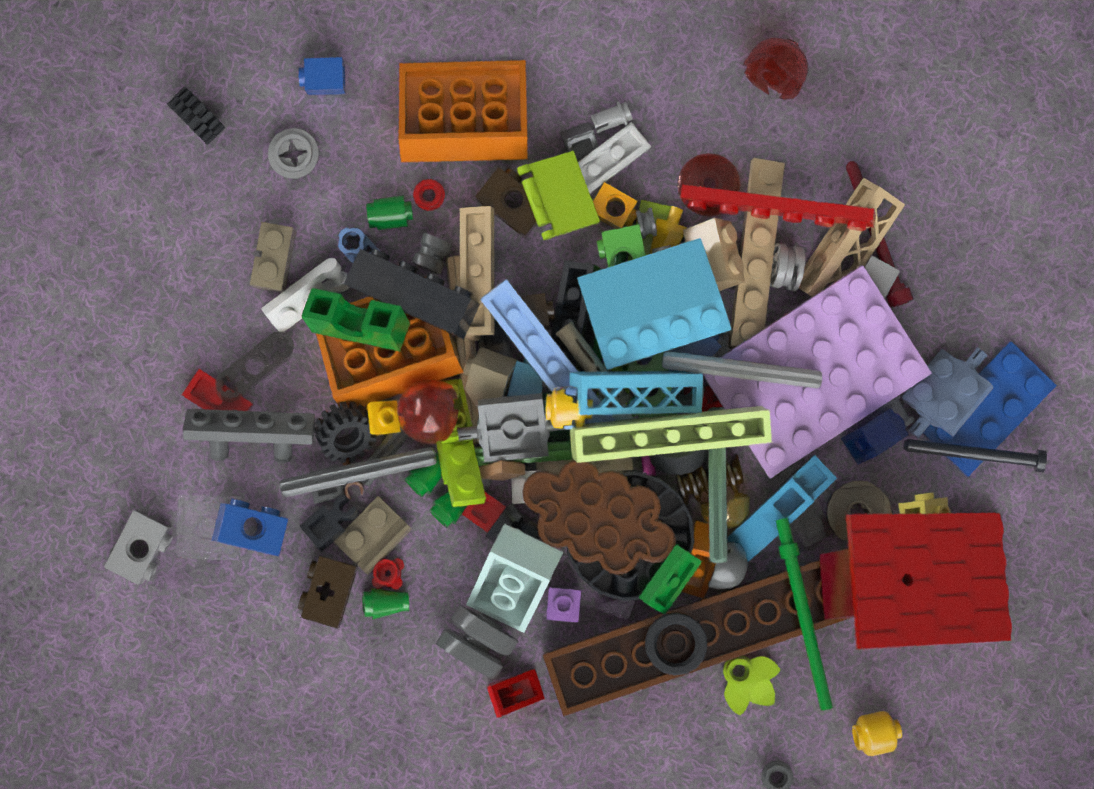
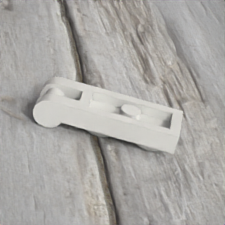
[261,258,349,334]

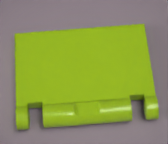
[517,151,600,240]

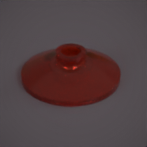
[677,153,741,216]

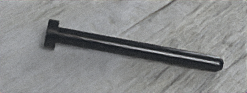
[903,439,1047,473]

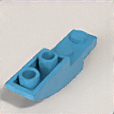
[727,455,837,562]

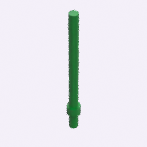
[775,517,833,711]

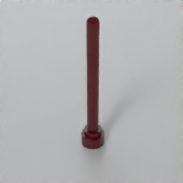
[846,161,914,308]

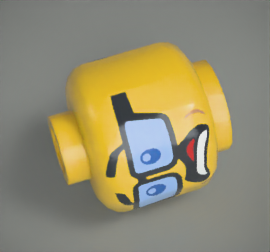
[546,386,593,429]

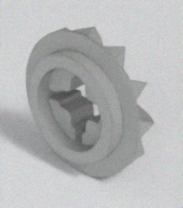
[268,128,319,179]

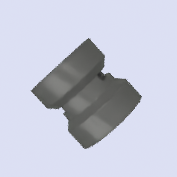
[411,233,453,275]

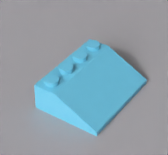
[577,238,732,370]

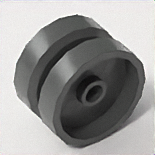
[436,604,519,680]

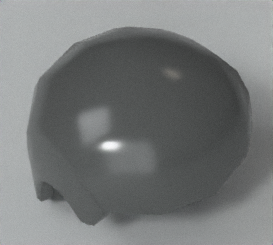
[707,542,748,590]

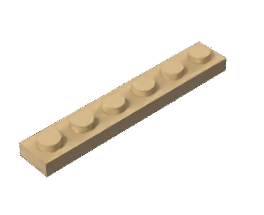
[728,158,785,348]

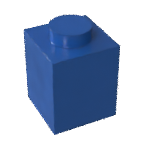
[299,57,346,95]

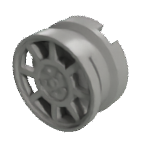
[770,243,805,291]

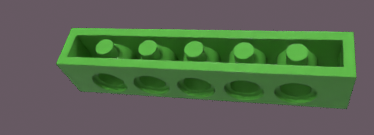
[597,224,678,418]

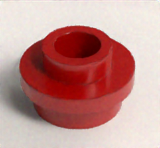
[413,179,445,211]

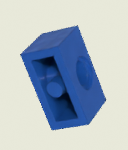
[211,499,288,556]

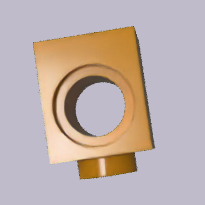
[593,182,638,229]

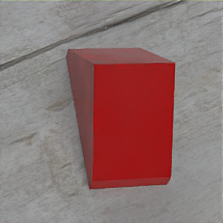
[487,669,545,718]

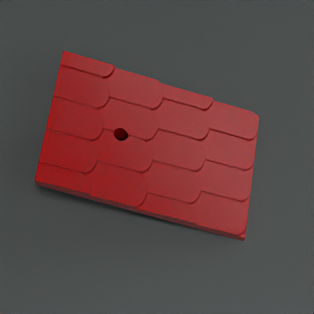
[820,512,1012,649]

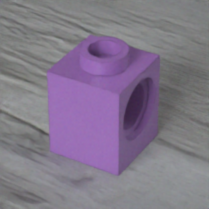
[546,586,581,622]

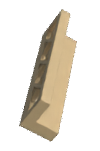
[799,178,905,297]
[460,206,494,341]

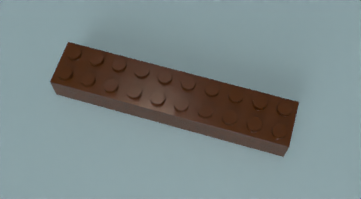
[543,558,850,717]

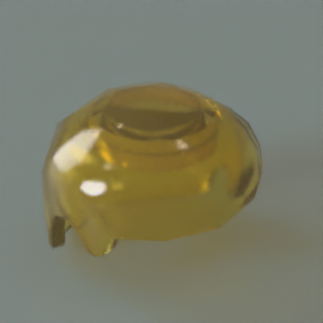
[700,493,750,529]

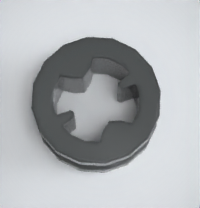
[636,208,657,239]

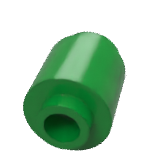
[366,195,413,231]

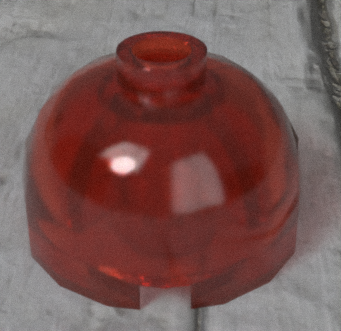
[743,37,808,100]
[397,380,459,445]

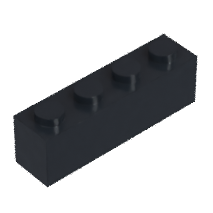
[344,248,480,340]

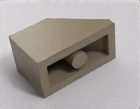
[463,347,517,409]

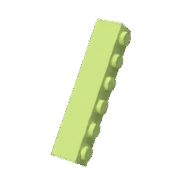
[570,406,772,463]

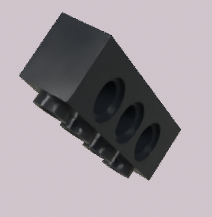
[542,261,603,390]

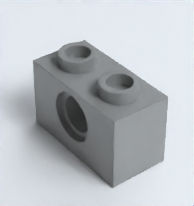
[104,510,173,585]

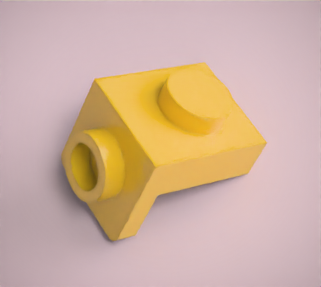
[366,400,401,436]

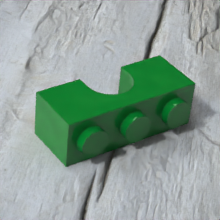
[301,288,410,351]

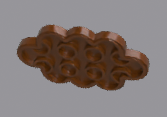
[522,460,676,575]

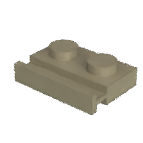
[334,496,412,575]

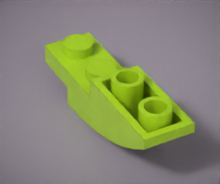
[430,379,486,507]

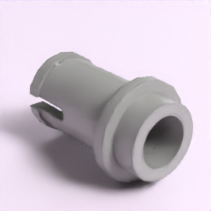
[591,101,633,134]

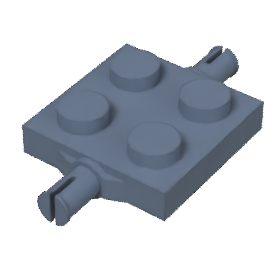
[902,347,993,439]

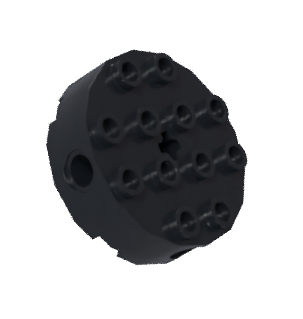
[567,469,694,601]

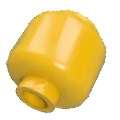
[852,711,902,756]

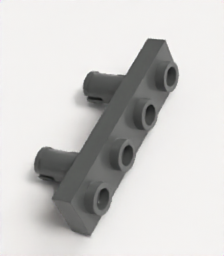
[183,409,315,463]

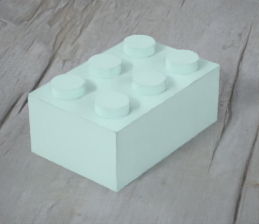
[466,524,563,633]

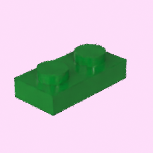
[639,544,703,615]

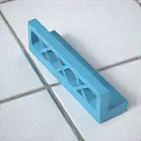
[569,371,703,415]

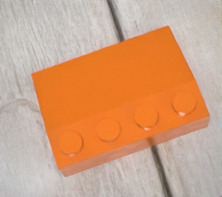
[399,60,528,162]
[316,277,464,407]

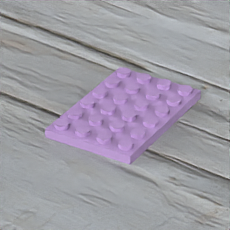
[703,265,932,478]

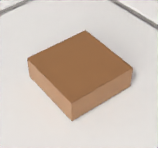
[479,460,525,481]

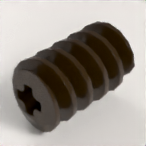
[676,453,744,505]

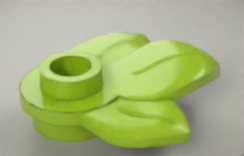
[723,655,780,715]

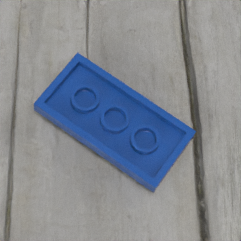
[923,341,1057,477]

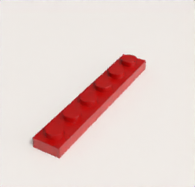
[680,185,876,231]

